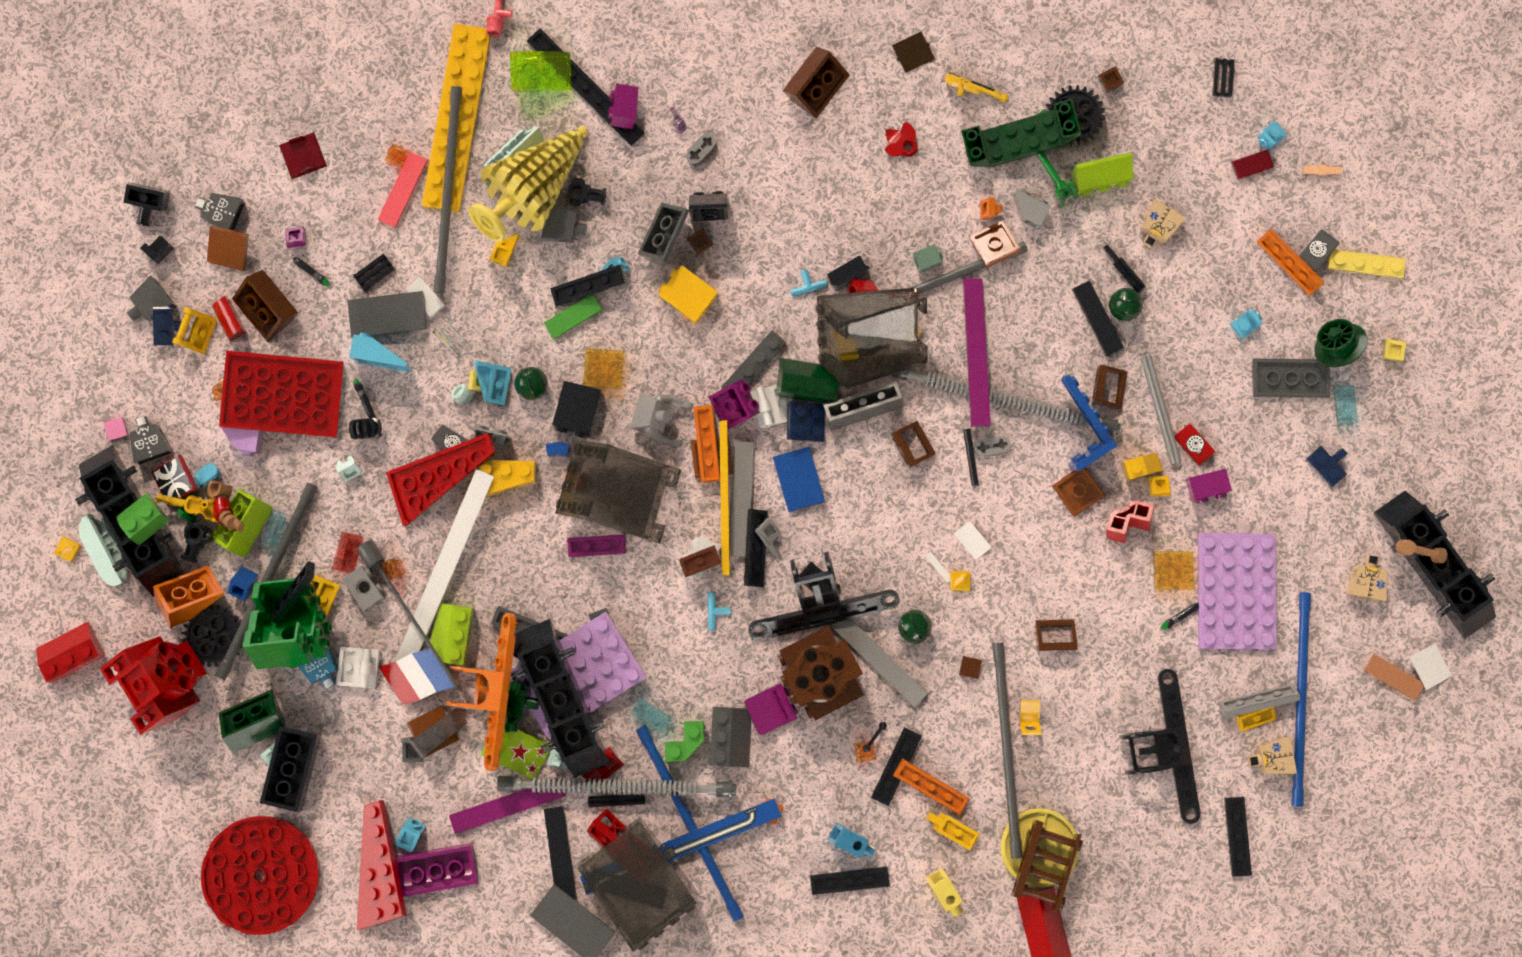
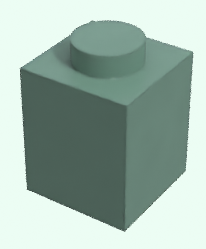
[913,244,943,273]

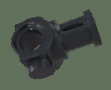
[568,178,607,206]
[180,523,214,563]

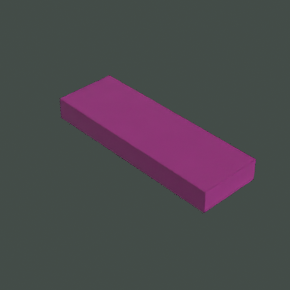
[567,534,626,557]

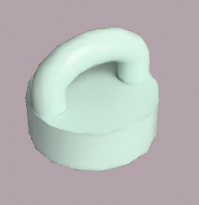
[451,384,473,405]

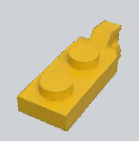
[926,811,980,851]

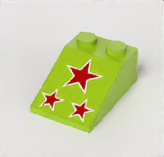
[481,726,550,780]

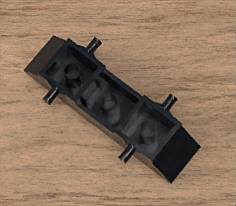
[75,445,185,597]
[1373,491,1496,639]
[511,619,610,778]

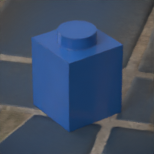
[228,567,259,601]

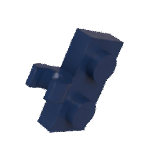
[153,307,187,346]
[1306,446,1348,487]

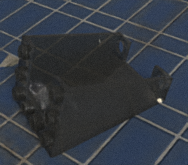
[816,288,928,389]
[555,440,681,544]
[577,817,697,952]

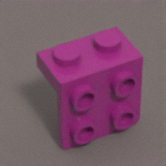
[744,683,798,735]

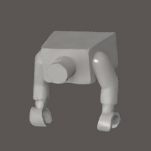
[630,393,694,448]

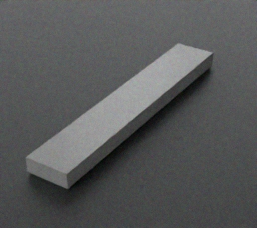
[729,441,754,557]
[831,619,928,707]

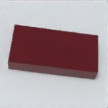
[1231,149,1274,180]

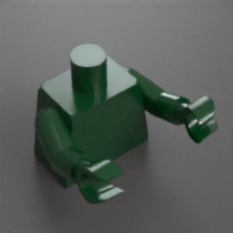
[505,679,540,733]

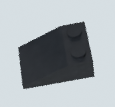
[689,191,729,222]

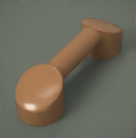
[1396,540,1447,563]

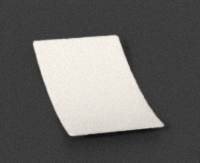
[926,521,991,583]

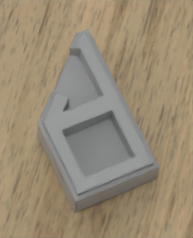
[755,518,781,558]

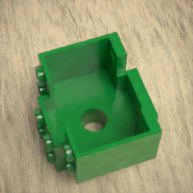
[243,578,332,669]

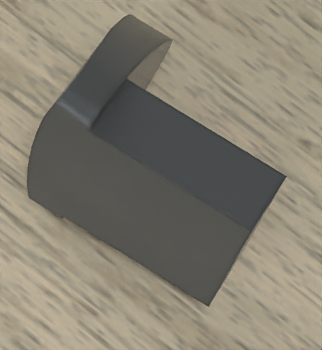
[401,737,423,762]

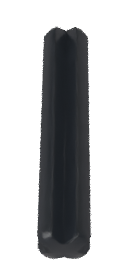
[588,794,646,807]

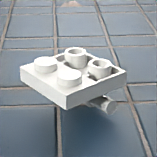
[751,385,792,429]
[337,647,380,688]

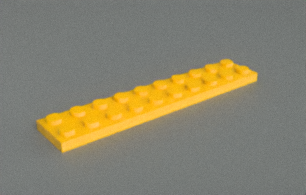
[422,23,491,212]

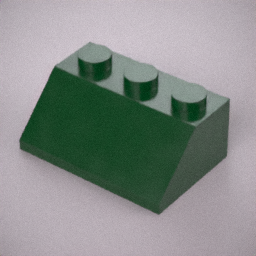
[776,358,839,404]
[219,689,286,753]

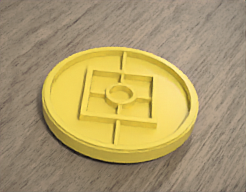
[1000,808,1079,887]

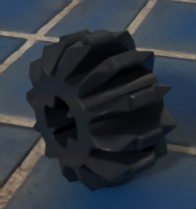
[349,418,382,440]

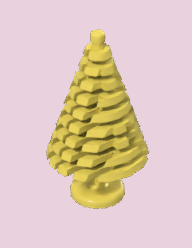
[468,126,588,242]

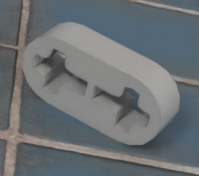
[686,133,716,165]
[974,436,1010,457]

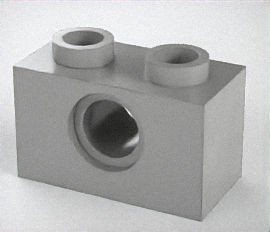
[342,566,386,611]

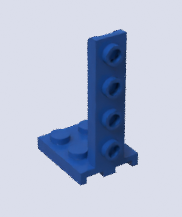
[1061,375,1118,471]

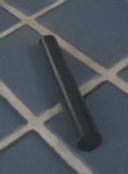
[963,428,979,486]

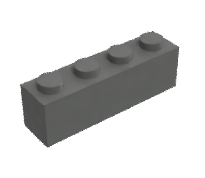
[823,381,904,431]

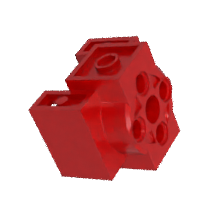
[100,636,207,735]

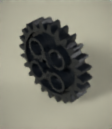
[1045,85,1105,146]
[181,605,244,667]

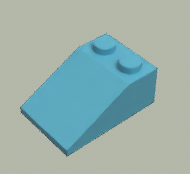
[349,332,413,372]

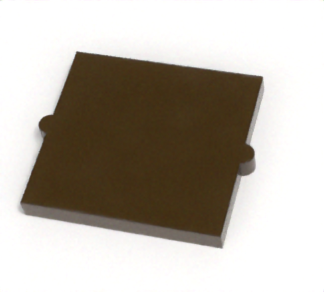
[892,32,935,73]

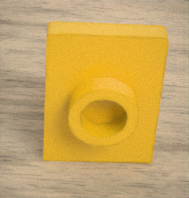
[1020,700,1042,735]

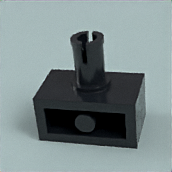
[123,183,170,226]

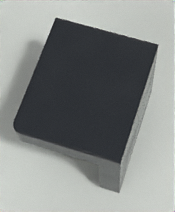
[140,236,174,264]

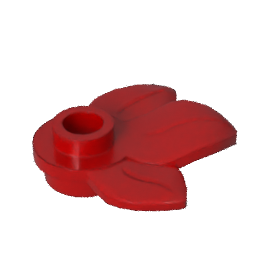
[884,122,918,157]

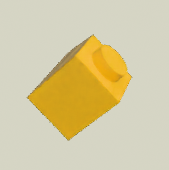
[1120,452,1163,482]

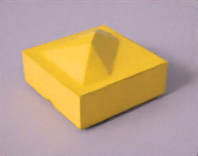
[1148,476,1171,497]
[54,536,81,562]
[950,571,970,591]

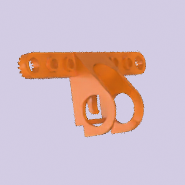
[446,613,517,771]

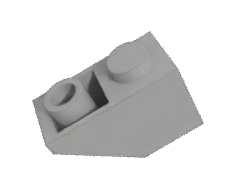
[1013,189,1051,230]

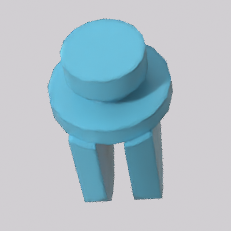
[194,463,221,490]

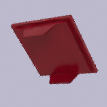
[279,132,327,179]

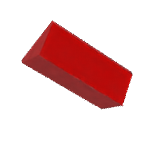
[1017,886,1071,957]

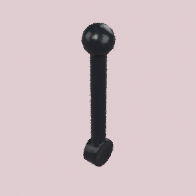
[863,722,887,752]

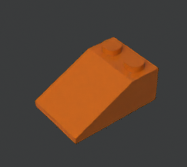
[153,566,224,628]

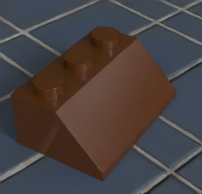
[783,47,850,118]
[232,270,298,342]

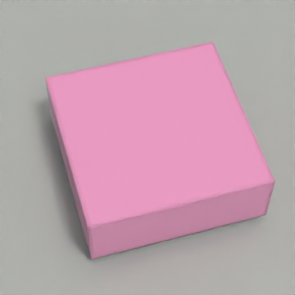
[104,417,129,442]

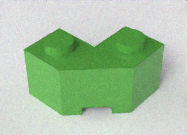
[665,721,704,762]

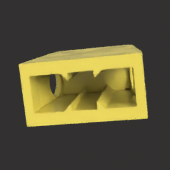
[925,868,963,917]

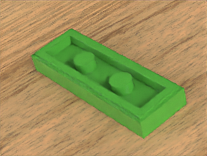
[544,295,603,339]

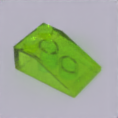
[510,51,571,93]

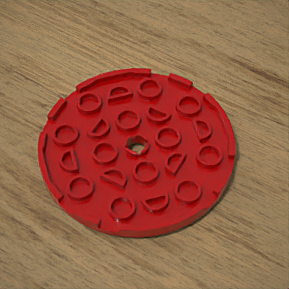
[201,816,320,935]

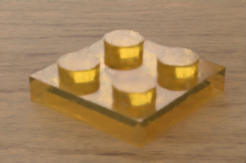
[583,348,624,389]
[1153,551,1194,590]

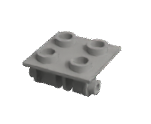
[469,424,511,451]

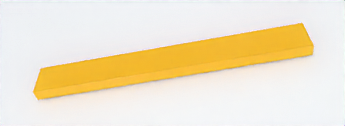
[719,421,730,575]

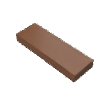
[1363,654,1424,701]

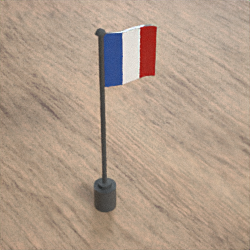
[356,540,461,704]

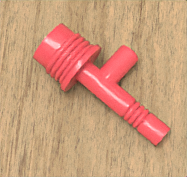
[486,0,513,37]

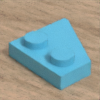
[474,360,511,406]

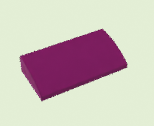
[395,843,478,897]

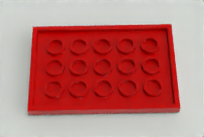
[219,350,344,438]

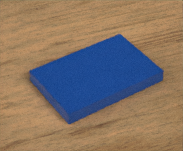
[773,447,825,512]

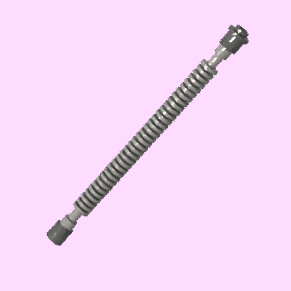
[892,362,1121,437]
[497,776,736,800]

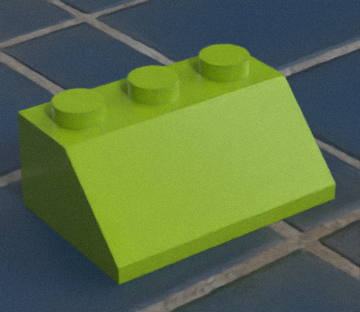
[1070,152,1134,197]
[212,488,273,558]
[429,603,475,666]

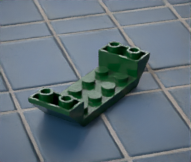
[961,98,1081,168]

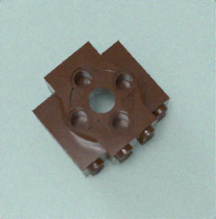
[778,626,864,721]

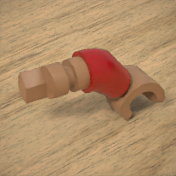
[207,480,244,533]

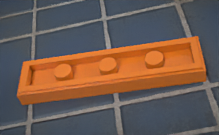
[1257,228,1325,296]
[693,405,720,483]
[893,758,970,815]

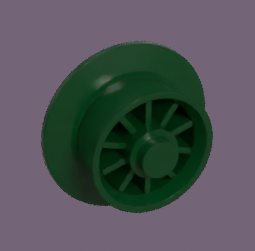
[1314,319,1368,367]

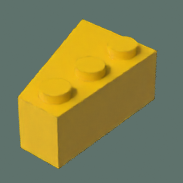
[477,460,537,497]

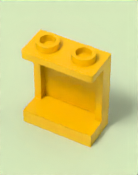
[658,265,718,325]

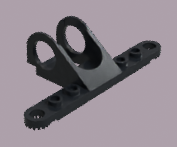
[748,551,900,640]
[1119,669,1201,824]

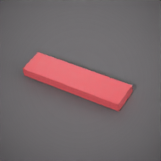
[378,152,428,228]

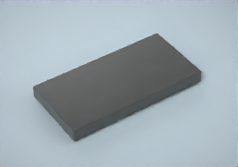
[347,291,427,338]
[1252,358,1330,398]
[530,884,616,957]

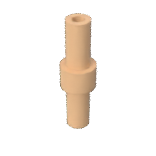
[1302,165,1342,176]

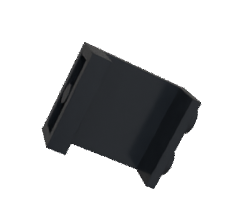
[552,381,602,438]

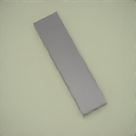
[1218,684,1300,718]

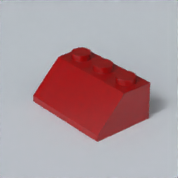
[36,621,105,683]

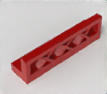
[587,809,663,885]

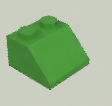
[117,492,170,545]

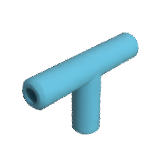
[790,269,828,297]
[708,592,731,631]

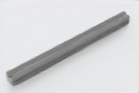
[1141,355,1181,466]

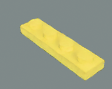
[1327,250,1406,278]

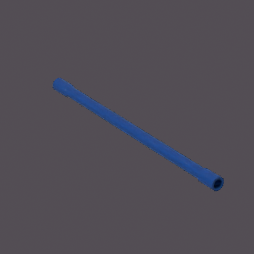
[1291,592,1311,807]
[636,725,744,922]

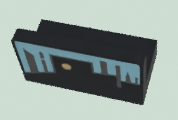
[827,255,870,291]

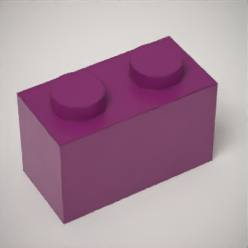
[608,83,639,129]
[1186,469,1232,504]

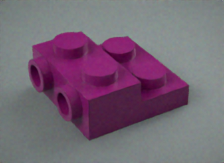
[709,379,760,429]

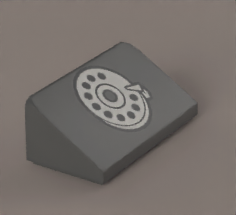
[1299,229,1340,272]
[431,424,468,449]

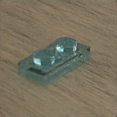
[1333,385,1358,426]
[261,510,286,549]
[630,697,673,734]

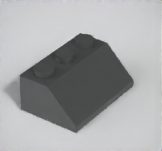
[638,202,689,266]
[710,707,751,767]

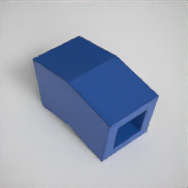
[546,442,570,457]

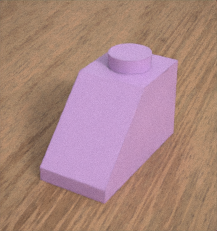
[221,428,263,457]

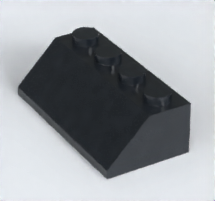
[260,726,322,812]

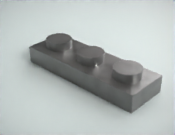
[410,707,468,758]

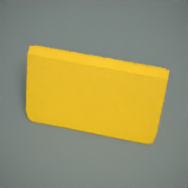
[1235,707,1277,732]

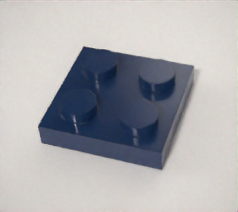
[787,401,825,442]

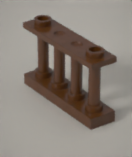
[1011,820,1083,911]

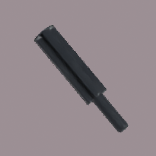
[1103,245,1146,293]

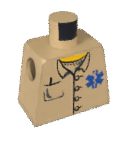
[1141,199,1186,248]
[1345,555,1387,602]
[1247,736,1297,774]

